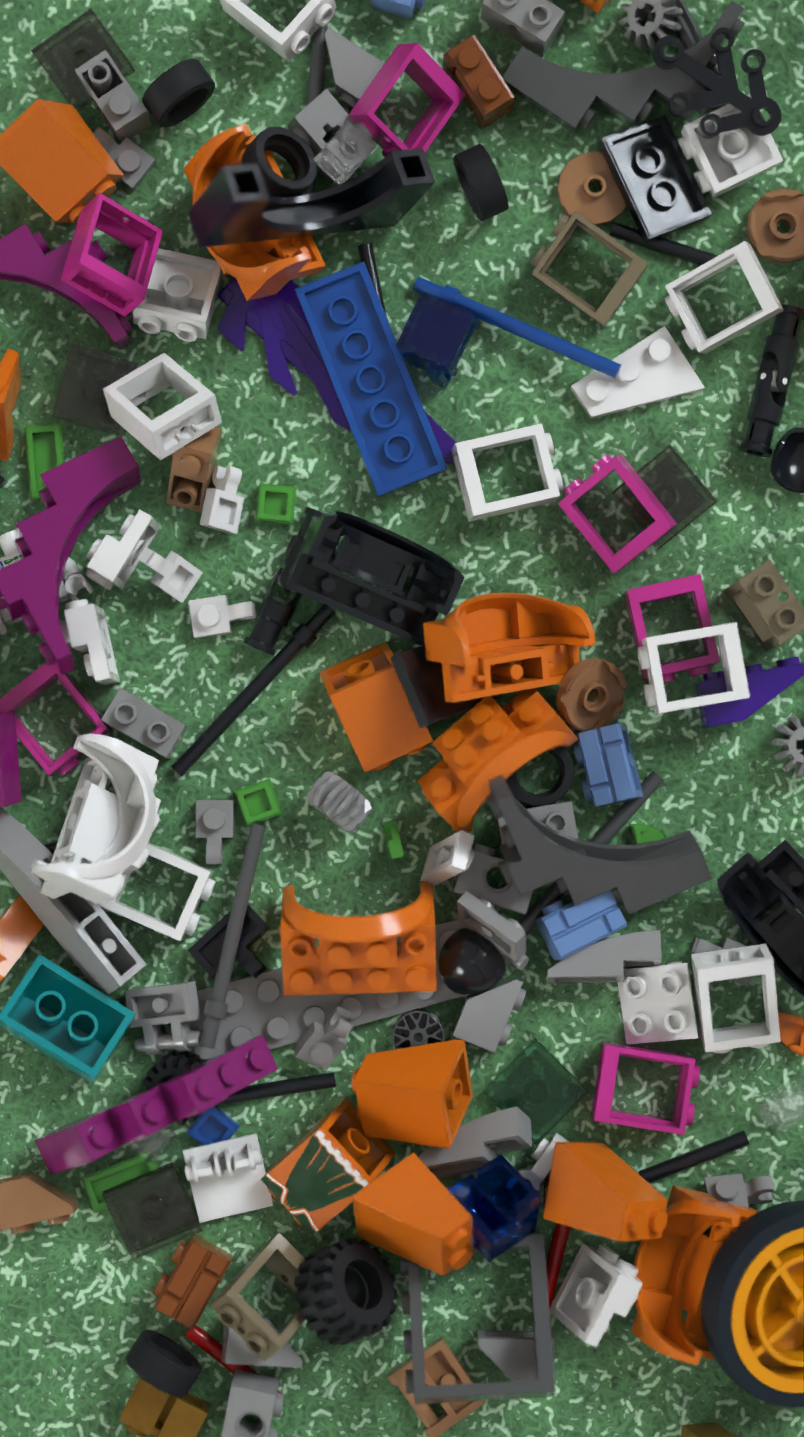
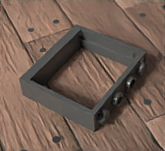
[400,1234,555,1404]

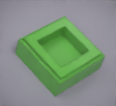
[256,483,297,525]
[234,779,282,826]

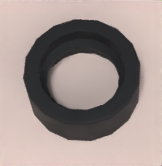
[142,59,215,128]
[242,127,317,197]
[453,144,509,221]
[505,746,574,807]
[126,1330,202,1397]

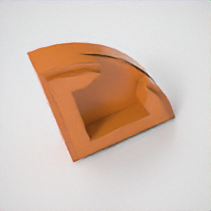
[778,1011,804,1056]

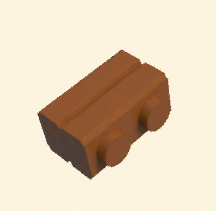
[443,35,515,129]
[152,1234,233,1329]

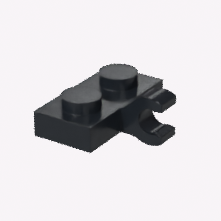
[188,903,270,979]

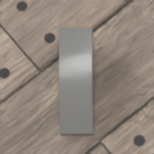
[547,930,662,984]
[418,1106,532,1178]

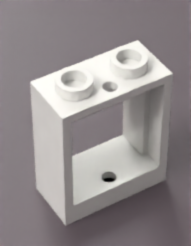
[219,0,337,62]
[665,241,784,354]
[103,353,222,460]
[451,423,563,522]
[637,622,750,714]
[99,842,216,941]
[691,944,781,1054]

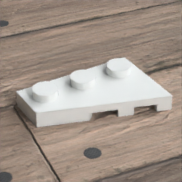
[570,326,705,419]

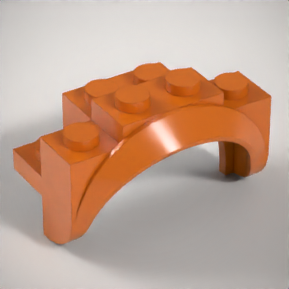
[184,124,326,301]
[423,593,596,703]
[417,688,578,833]
[631,1185,758,1365]

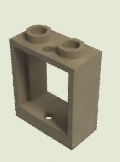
[530,211,649,327]
[725,559,804,651]
[210,1233,306,1361]

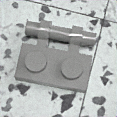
[457,891,529,970]
[124,981,203,1055]

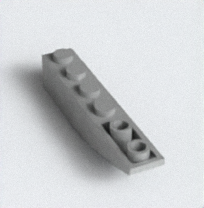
[0,807,147,996]

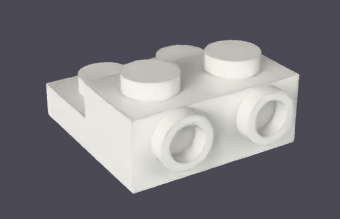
[678,94,783,199]
[133,248,223,342]
[85,509,161,591]
[60,599,120,686]
[549,1243,643,1347]

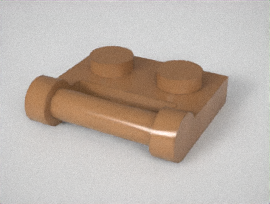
[386,1336,486,1437]

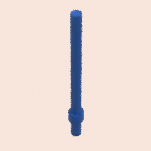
[413,277,621,379]

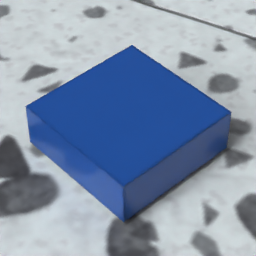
[186,1105,240,1145]

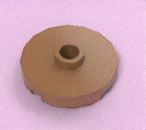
[557,151,627,227]
[746,188,804,265]
[557,657,626,732]

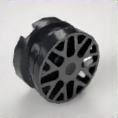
[392,1009,445,1049]

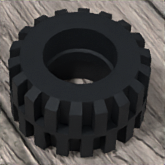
[294,1238,397,1346]

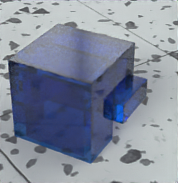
[396,292,480,389]
[447,1155,541,1262]

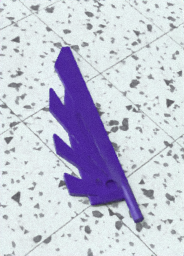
[218,277,457,464]

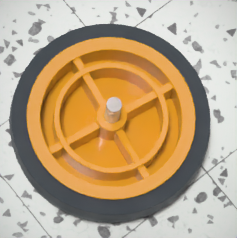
[701,1201,804,1407]

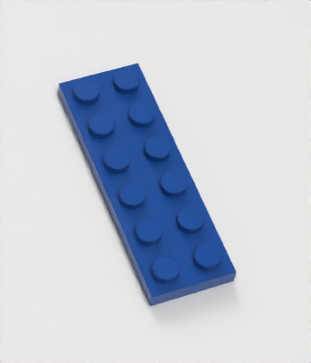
[295,262,448,498]

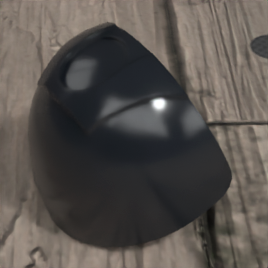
[771,427,804,493]
[439,928,506,995]

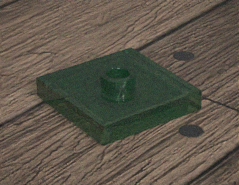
[483,1038,589,1145]

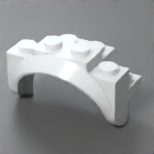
[31,734,161,904]

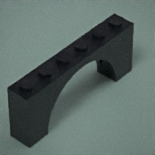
[188,148,435,248]

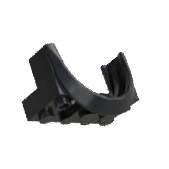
[283,510,465,646]
[716,840,804,997]

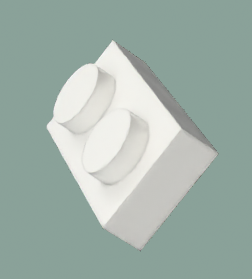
[420,830,475,886]

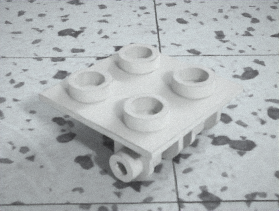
[618,961,699,1044]
[183,1133,273,1223]

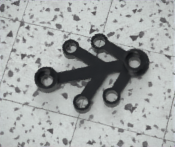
[652,27,781,139]

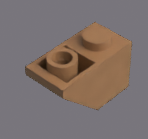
[166,426,222,513]
[0,1172,79,1234]

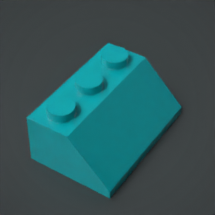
[0,954,136,1084]

